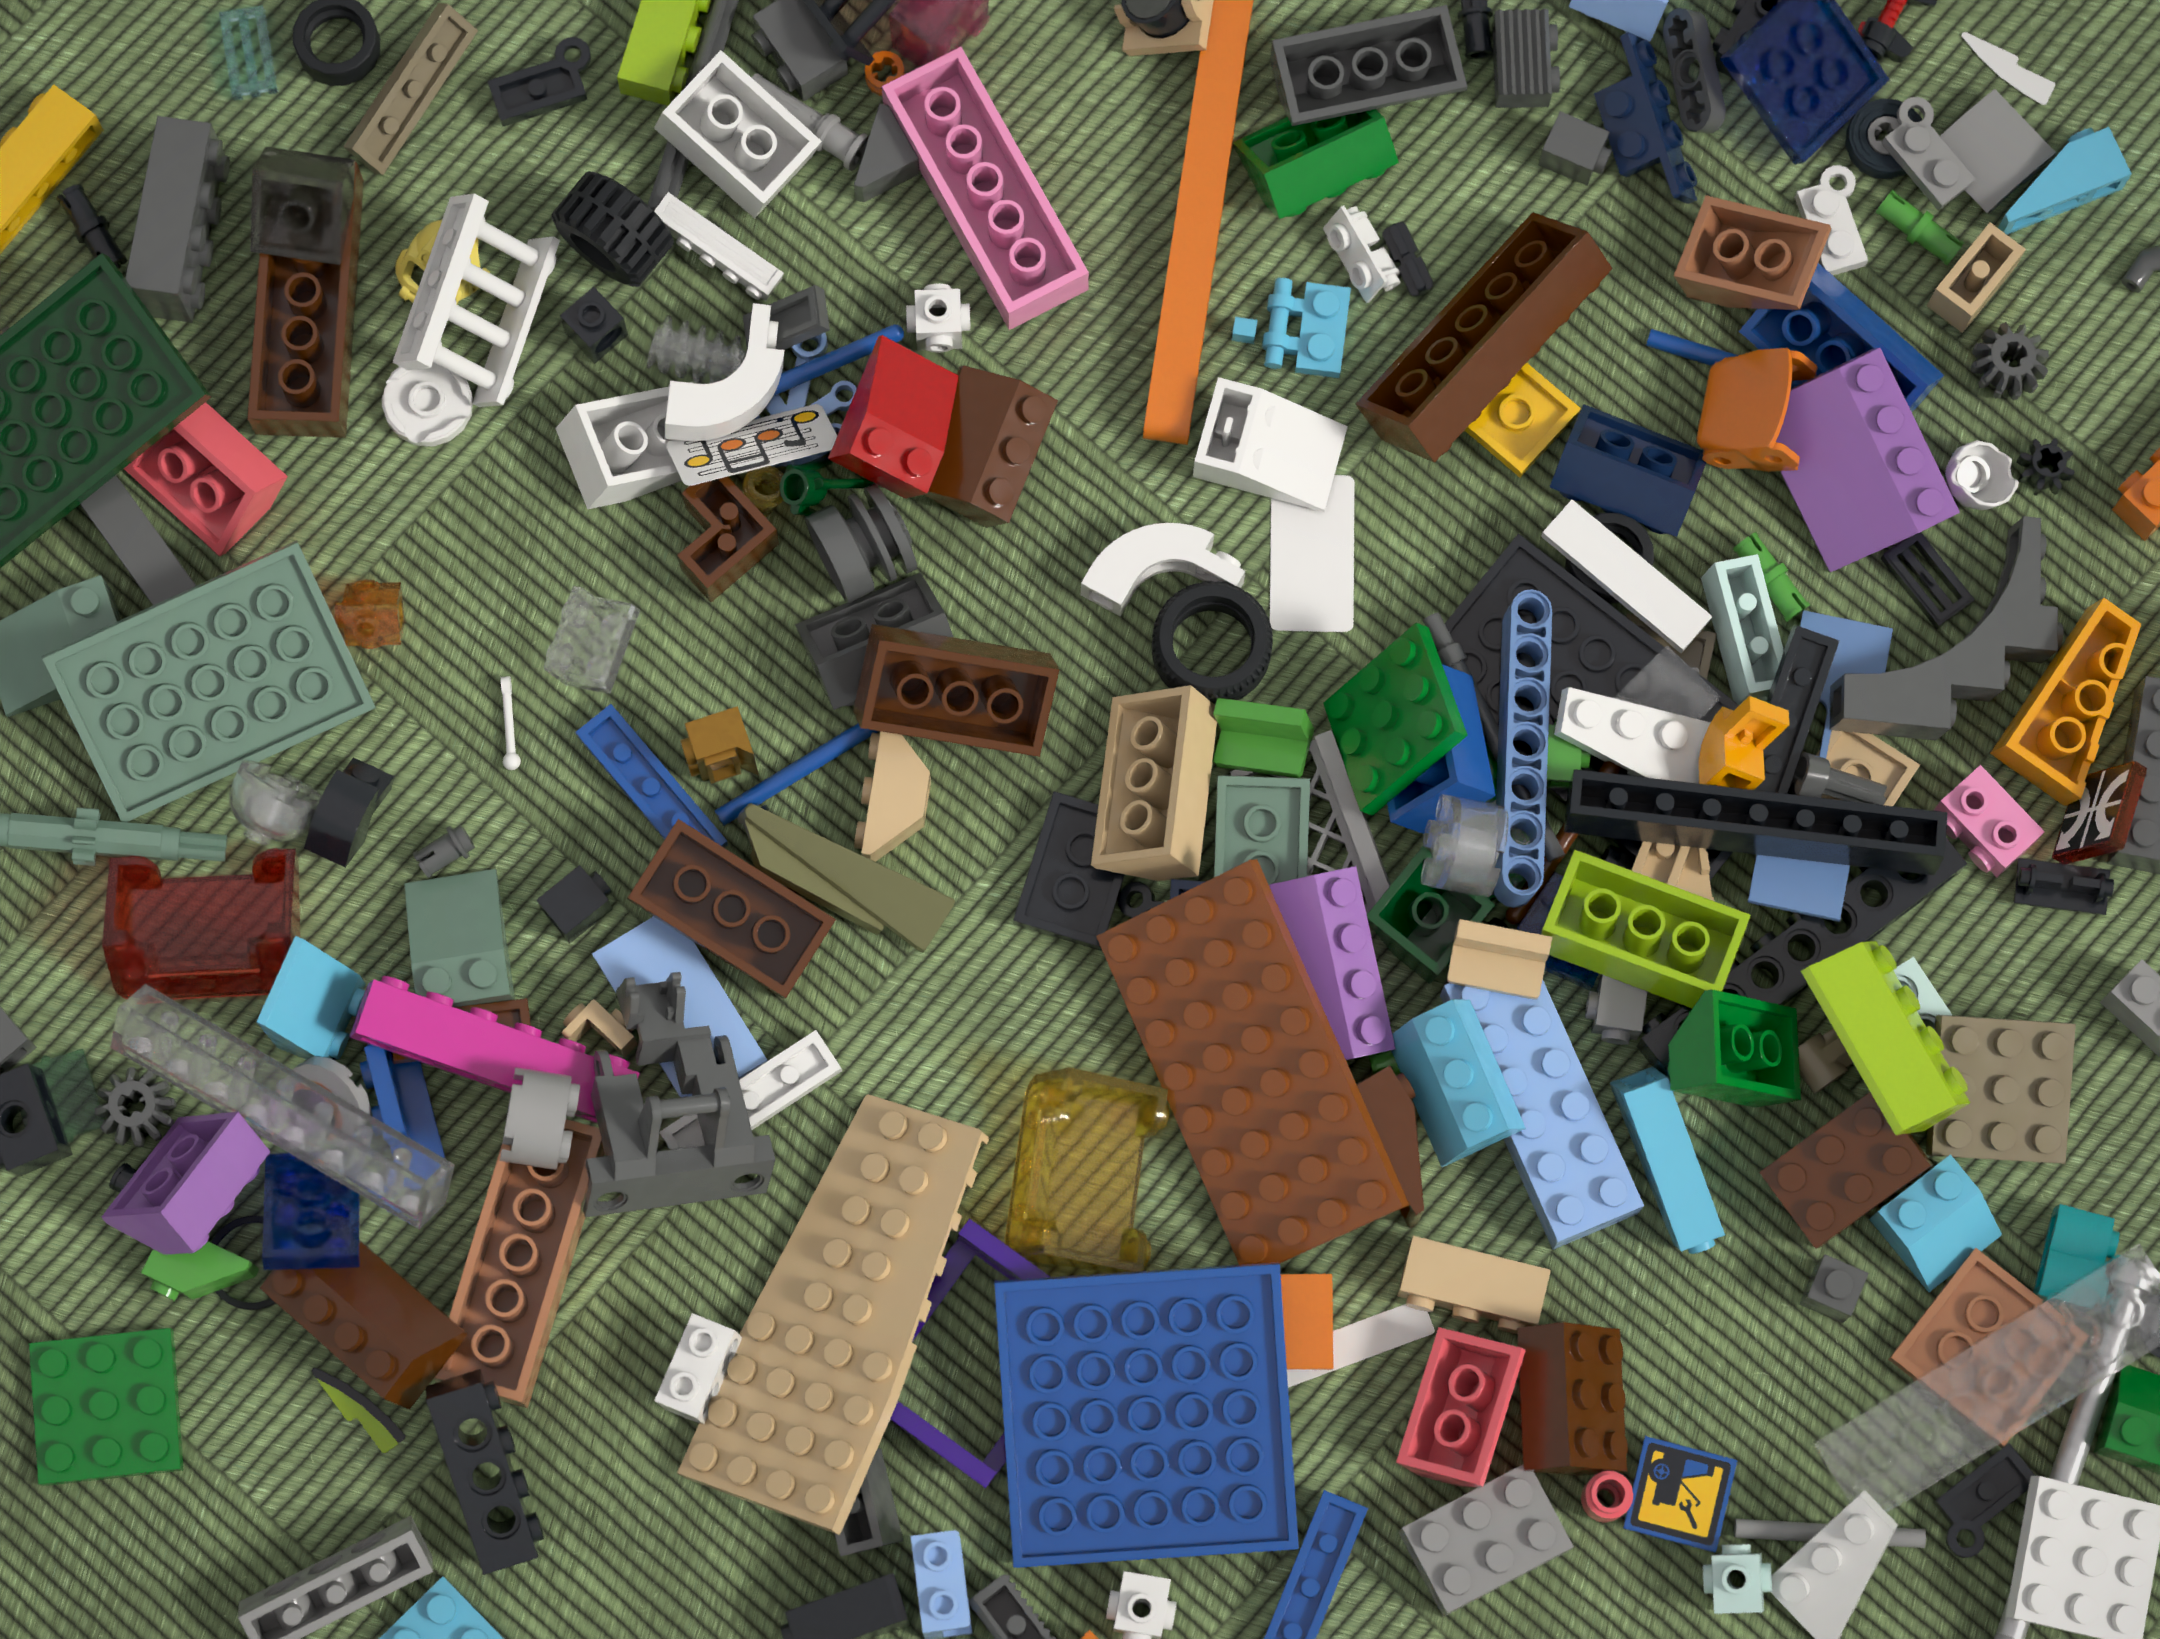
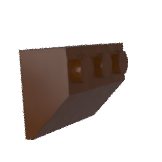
[924,365,1058,528]

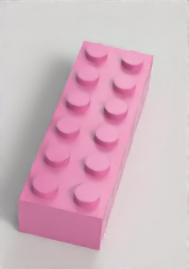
[882,47,1089,330]

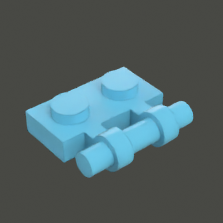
[1262,278,1351,378]

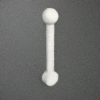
[501,676,521,770]

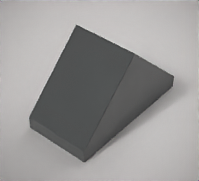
[854,104,920,203]

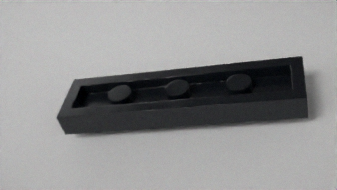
[1754,625,1839,794]

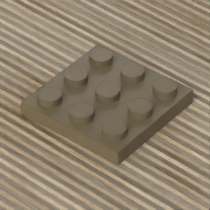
[1926,1014,2076,1164]

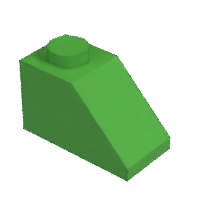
[141,1241,259,1301]

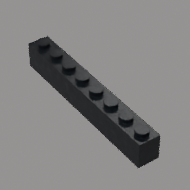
[1564,769,1947,875]

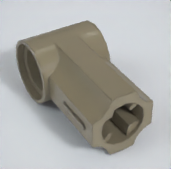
[1798,1028,1853,1094]

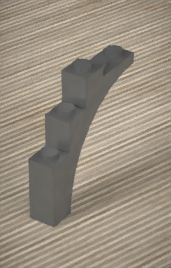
[1830,516,2063,741]

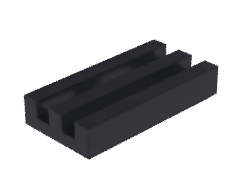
[1881,532,1975,630]

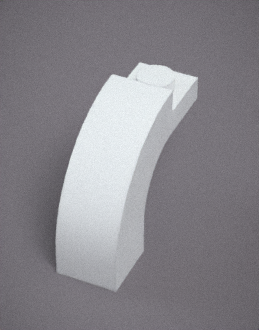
[665,303,785,441]
[1081,523,1245,616]

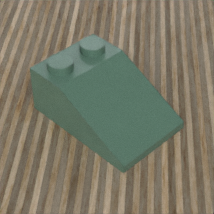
[0,575,121,717]
[404,869,515,1007]

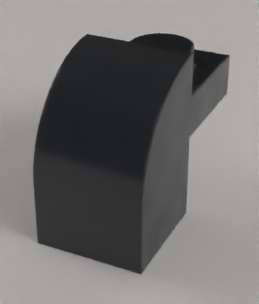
[304,757,395,868]

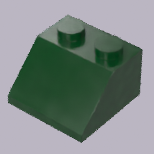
[1367,846,1495,984]

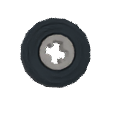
[1846,98,1922,179]

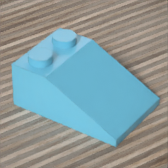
[256,936,366,1060]

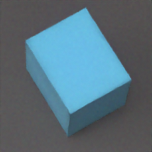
[1232,317,1257,344]

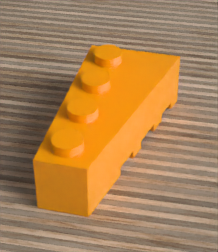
[1990,598,2141,806]

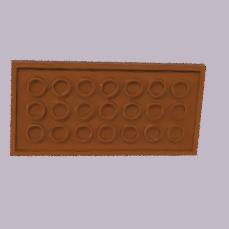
[1096,859,1409,1265]

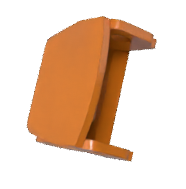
[1696,348,1817,472]

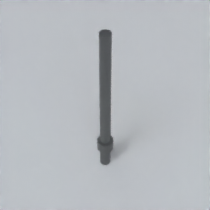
[1423,612,1565,863]

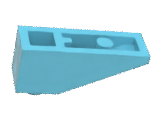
[1998,127,2131,235]

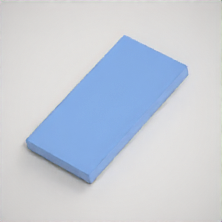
[592,916,768,1097]

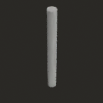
[1734,1519,1926,1548]

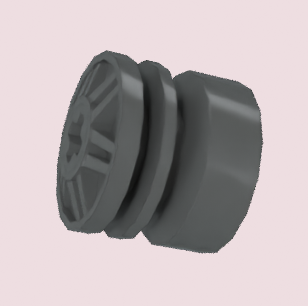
[805,483,917,603]

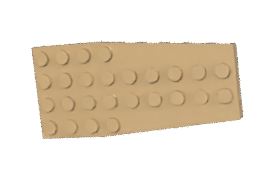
[677,1095,989,1535]

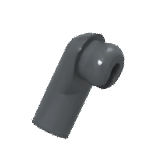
[2121,245,2160,293]

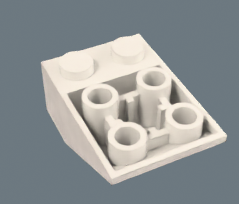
[1193,377,1348,512]

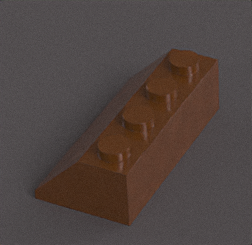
[260,1224,468,1410]

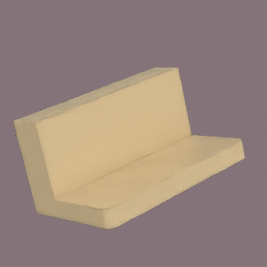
[1447,919,1552,1000]

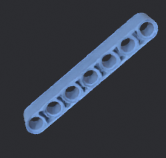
[1493,589,1552,908]

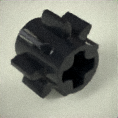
[2016,438,2075,496]

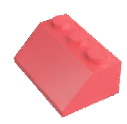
[124,402,288,556]
[1396,1327,1526,1487]

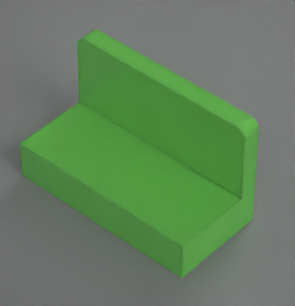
[1213,698,1314,778]

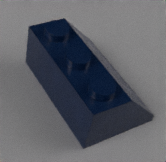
[1550,404,1706,537]

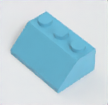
[1391,999,1526,1167]

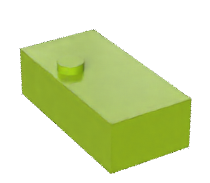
[1541,849,1751,1009]

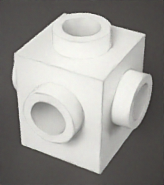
[906,284,970,352]
[1106,1571,1177,1639]

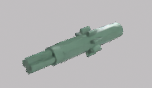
[0,807,227,866]

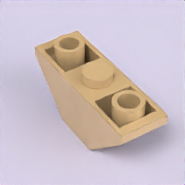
[854,731,931,862]

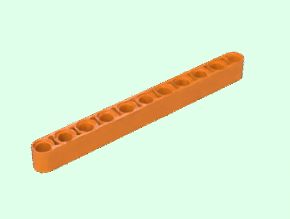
[1143,0,1253,445]

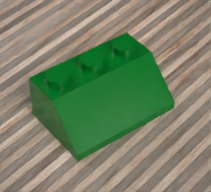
[1233,109,1399,220]
[1668,989,1801,1108]
[2093,1362,2160,1475]

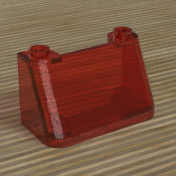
[102,848,300,1002]

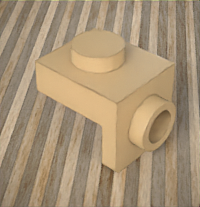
[562,999,638,1058]

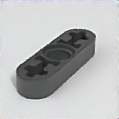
[1663,8,1726,134]

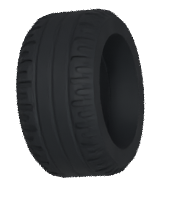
[1152,581,1273,705]

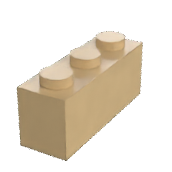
[1397,1236,1551,1334]

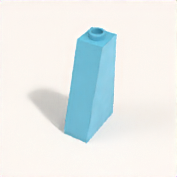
[1610,1066,1725,1254]

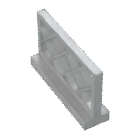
[1230,730,1391,914]

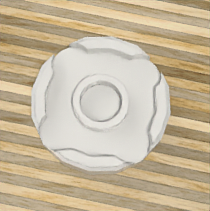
[382,362,473,447]

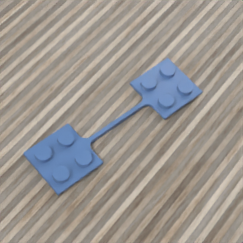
[1747,610,1893,922]

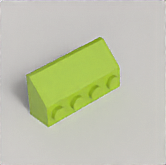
[1801,941,1970,1135]

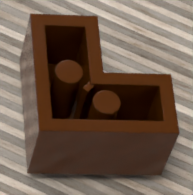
[677,477,779,603]

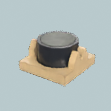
[1114,0,1214,56]

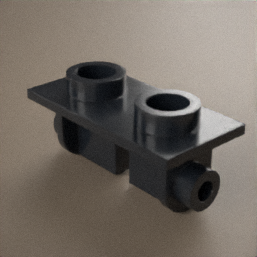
[2013,858,2114,915]

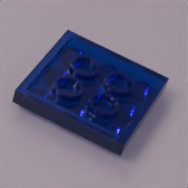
[1720,0,1890,165]

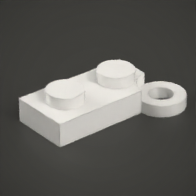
[1795,165,1868,276]

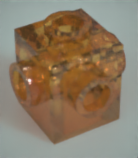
[335,580,405,649]

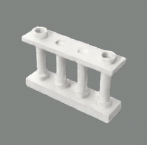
[392,193,560,407]

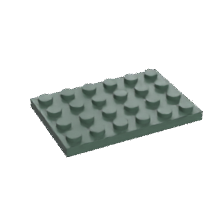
[42,540,376,822]

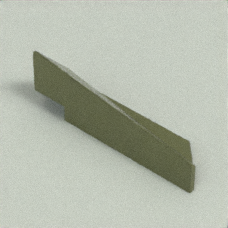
[737,804,955,953]

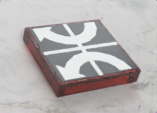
[2052,761,2147,865]

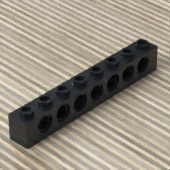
[1636,838,1967,1082]

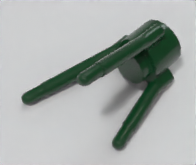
[780,456,883,517]

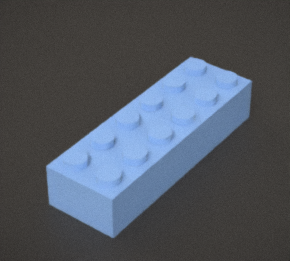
[1440,980,1644,1250]

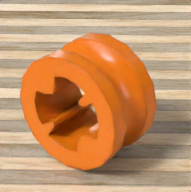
[865,51,905,96]

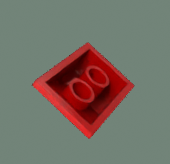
[828,335,959,499]

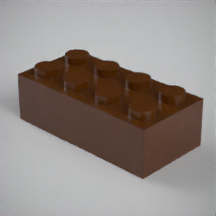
[853,624,1060,757]
[627,819,836,999]

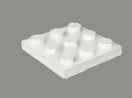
[2005,1476,2160,1639]

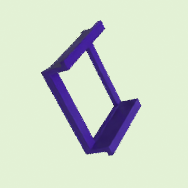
[890,1218,1050,1489]

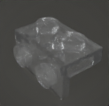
[544,586,640,694]

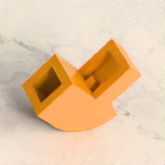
[1699,696,1789,790]

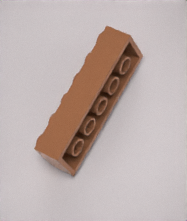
[434,1119,605,1408]

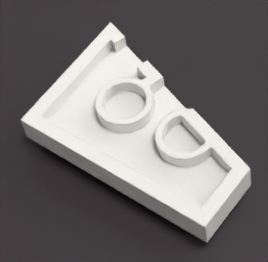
[1771,1490,1898,1639]

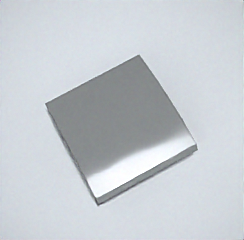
[1940,89,2057,214]

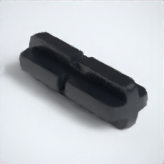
[1382,222,1434,297]

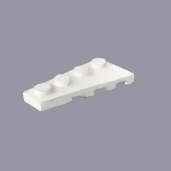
[1554,687,1711,784]

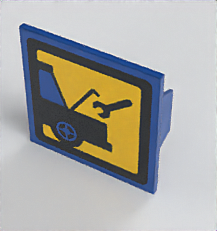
[1623,1436,1737,1553]

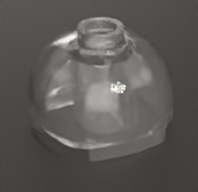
[229,760,322,845]

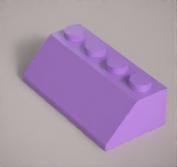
[1269,866,1395,1060]

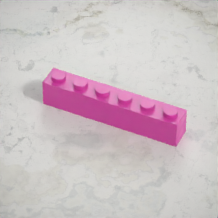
[349,976,640,1124]

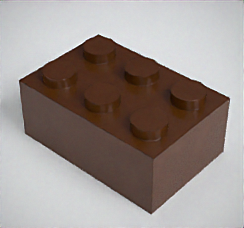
[1759,1092,1934,1249]
[1517,1322,1628,1476]

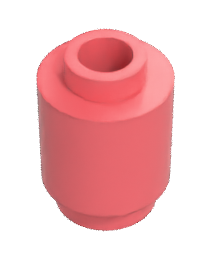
[1581,1471,1633,1523]

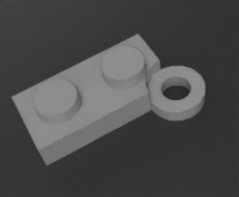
[1881,97,1976,211]

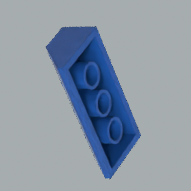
[1739,263,1944,412]

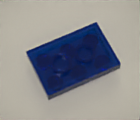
[262,1151,360,1270]

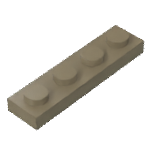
[343,2,478,175]

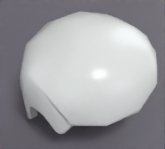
[1946,440,2019,510]

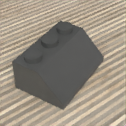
[795,572,953,710]

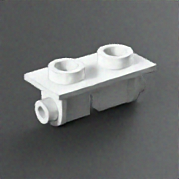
[1323,206,1401,303]

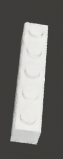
[654,192,784,301]

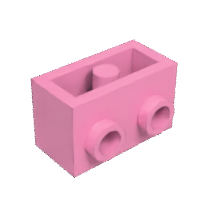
[1933,765,2045,878]

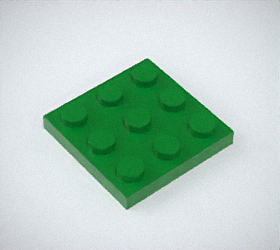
[1323,623,1468,815]
[29,1328,184,1486]

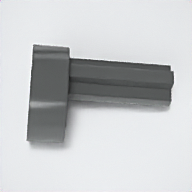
[1788,752,1887,805]

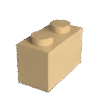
[1927,222,2026,333]

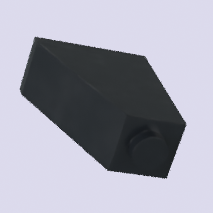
[780,1573,910,1639]

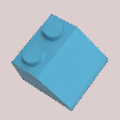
[1869,1154,2002,1292]

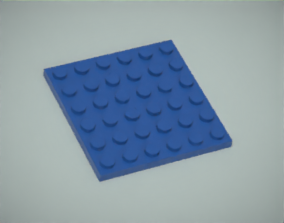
[994,1262,1299,1568]

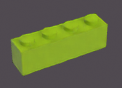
[617,0,712,106]

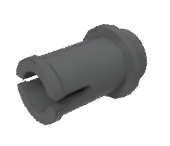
[413,824,475,878]

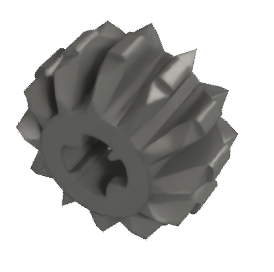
[1971,322,2049,401]
[95,1067,177,1148]

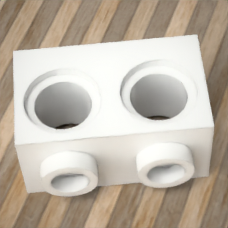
[654,1313,742,1424]

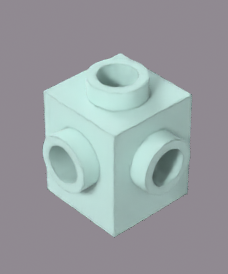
[1703,1544,1772,1614]

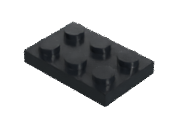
[1013,791,1125,951]

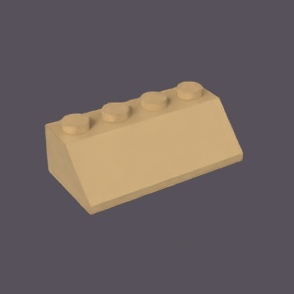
[1091,685,1217,881]

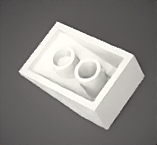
[555,382,693,509]

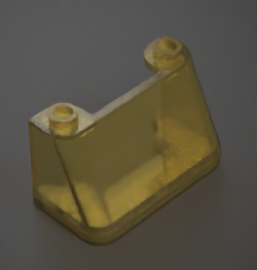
[1005,1067,1169,1273]

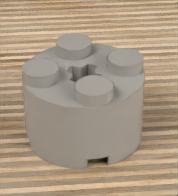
[500,1067,580,1170]

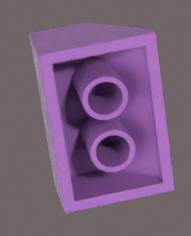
[101,1112,270,1255]

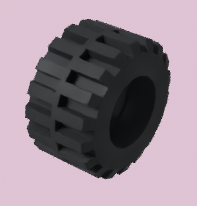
[551,171,674,287]

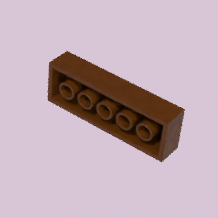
[247,159,364,438]
[1355,212,1613,463]

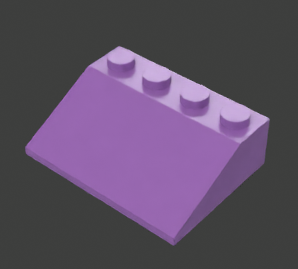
[1776,348,1960,572]

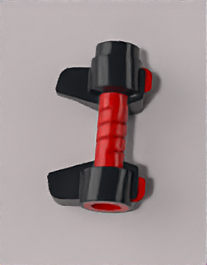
[1858,0,1937,63]

